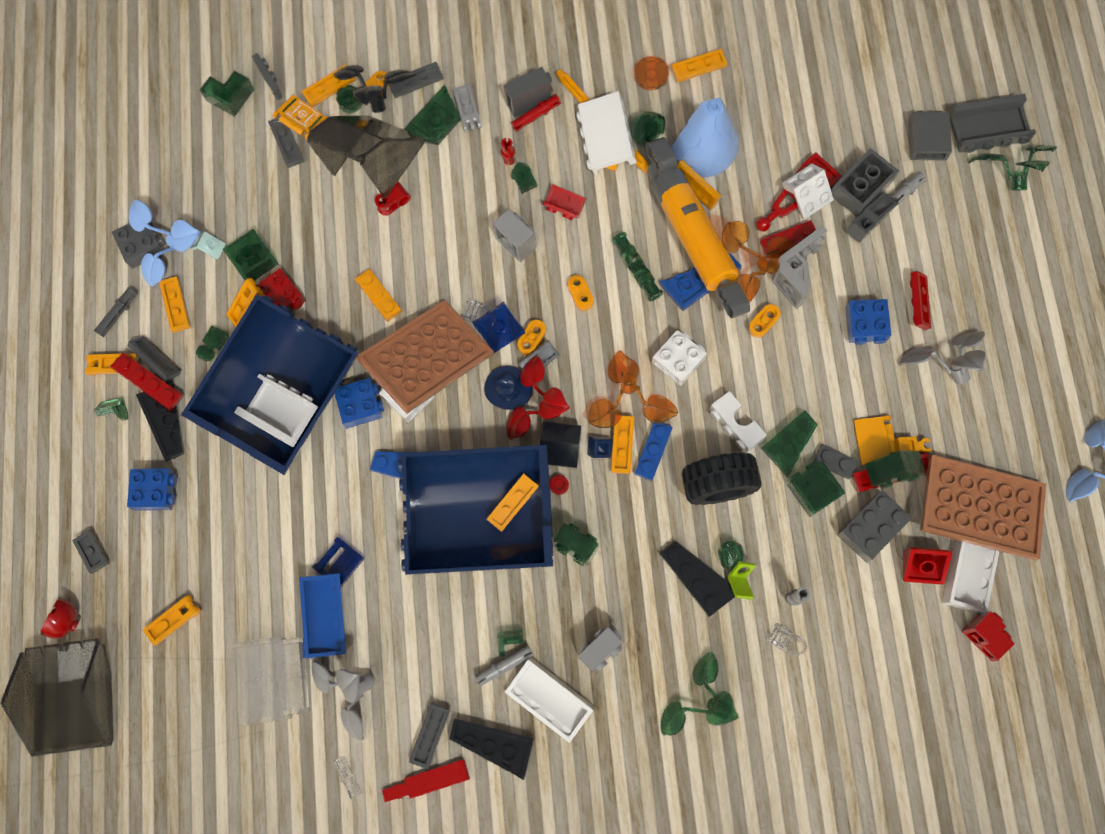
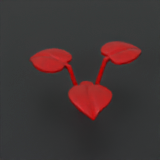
[506,356,570,440]

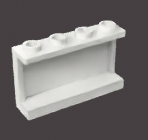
[577,91,637,175]
[234,374,318,447]

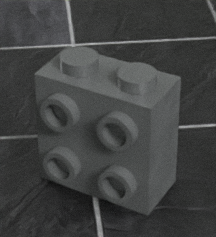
[112,220,165,269]

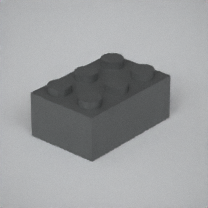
[832,148,899,217]
[837,490,912,563]

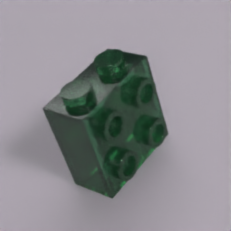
[787,460,846,517]
[554,523,599,566]

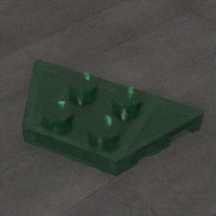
[400,85,461,145]

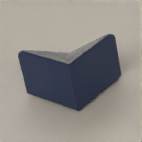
[587,436,612,458]

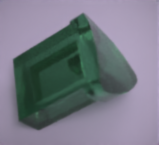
[510,162,538,194]
[94,397,128,421]
[497,630,524,657]

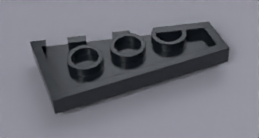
[136,380,184,462]
[659,541,735,617]
[449,719,534,780]

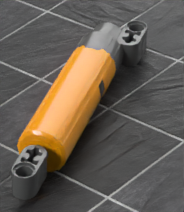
[645,137,750,318]

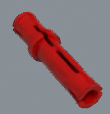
[510,94,561,132]

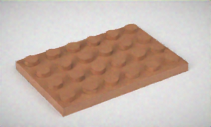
[357,300,494,414]
[920,454,1046,561]

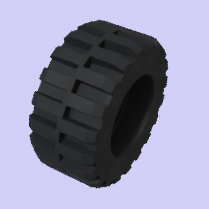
[681,452,762,505]

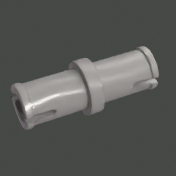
[891,172,926,205]

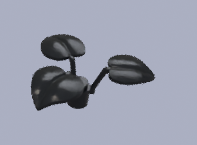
[334,65,416,113]

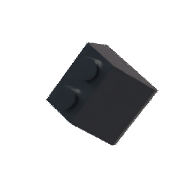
[540,421,582,468]

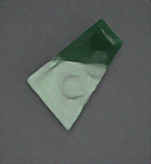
[761,410,818,477]

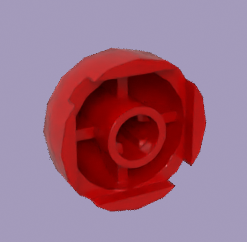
[40,597,79,639]

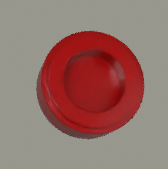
[550,475,569,495]

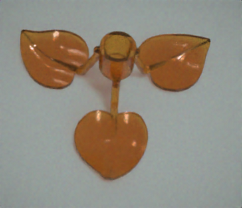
[722,221,795,303]
[588,351,678,428]

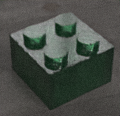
[223,229,279,281]

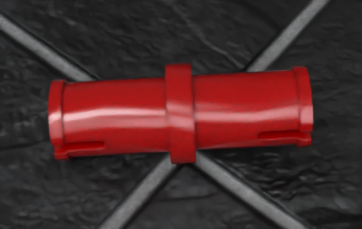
[501,138,515,165]

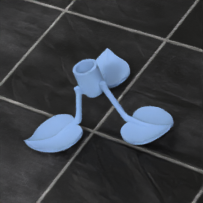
[129,200,200,287]
[1066,419,1105,502]

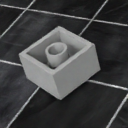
[492,209,536,263]

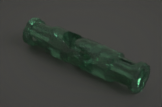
[612,232,663,302]

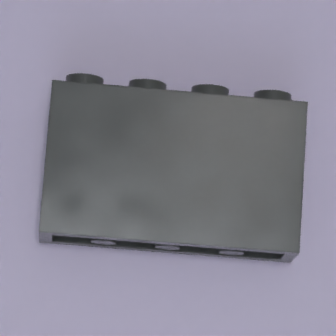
[950,94,1036,153]

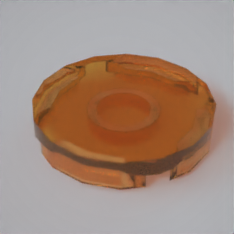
[634,56,669,91]

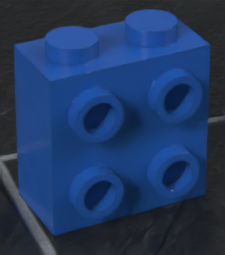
[845,299,891,345]
[335,378,384,429]
[127,468,177,511]

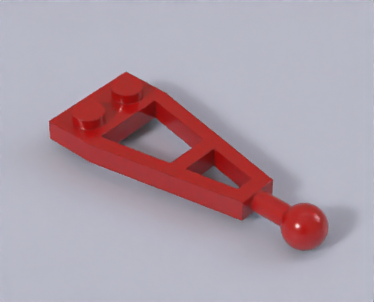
[756,152,842,232]

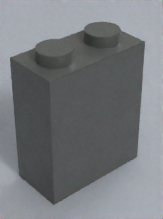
[504,67,553,118]
[908,110,952,161]

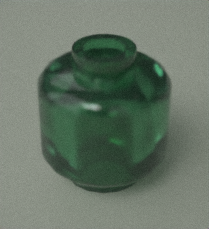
[718,541,746,571]

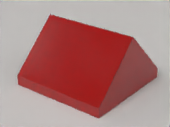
[903,547,952,585]

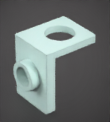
[190,231,226,259]

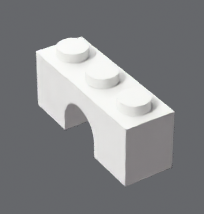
[710,391,767,453]

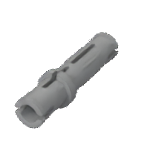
[785,587,810,606]
[474,645,534,687]

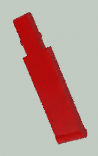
[382,759,470,802]

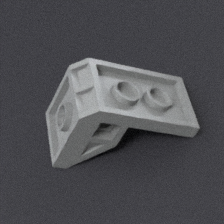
[772,225,827,309]

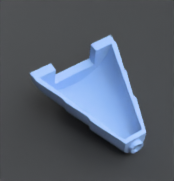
[671,97,739,177]

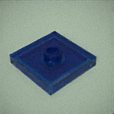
[473,301,525,353]

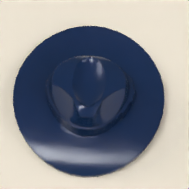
[484,366,533,410]

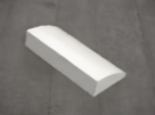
[942,540,999,614]
[505,657,596,743]

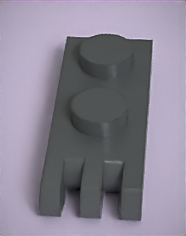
[252,53,282,100]

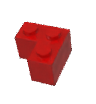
[961,611,1015,662]

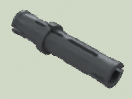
[93,287,138,338]

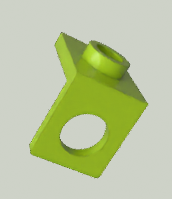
[727,561,756,600]

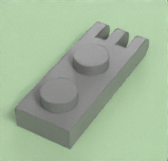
[453,84,482,132]

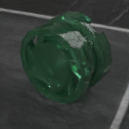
[336,85,363,114]

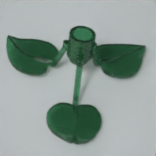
[969,145,1057,191]
[660,652,739,736]

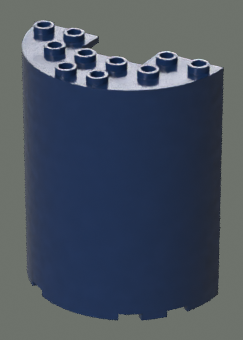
[181,294,359,475]
[399,445,553,575]

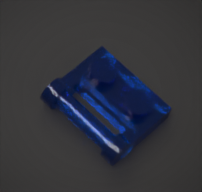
[312,536,365,587]

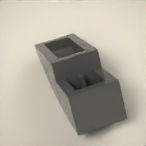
[846,192,899,243]

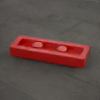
[760,220,816,258]
[910,271,932,330]

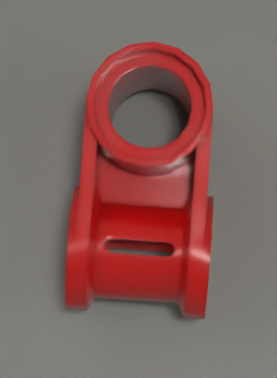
[375,182,411,216]

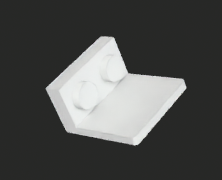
[782,164,834,219]

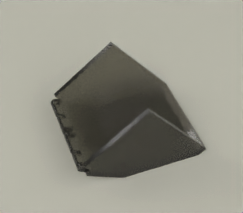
[307,115,426,198]
[0,638,114,757]

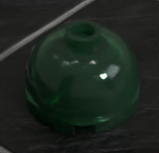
[631,111,666,148]

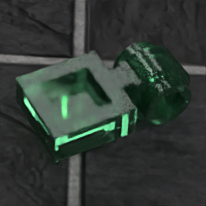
[196,325,229,362]

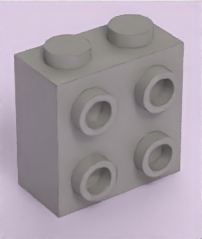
[578,627,623,673]

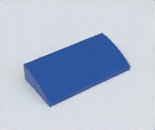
[299,573,346,659]

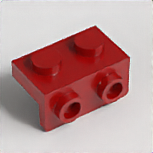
[542,184,587,220]

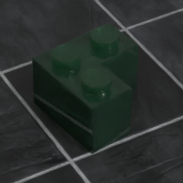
[200,71,255,117]
[865,451,926,489]

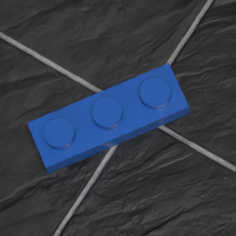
[634,421,673,481]

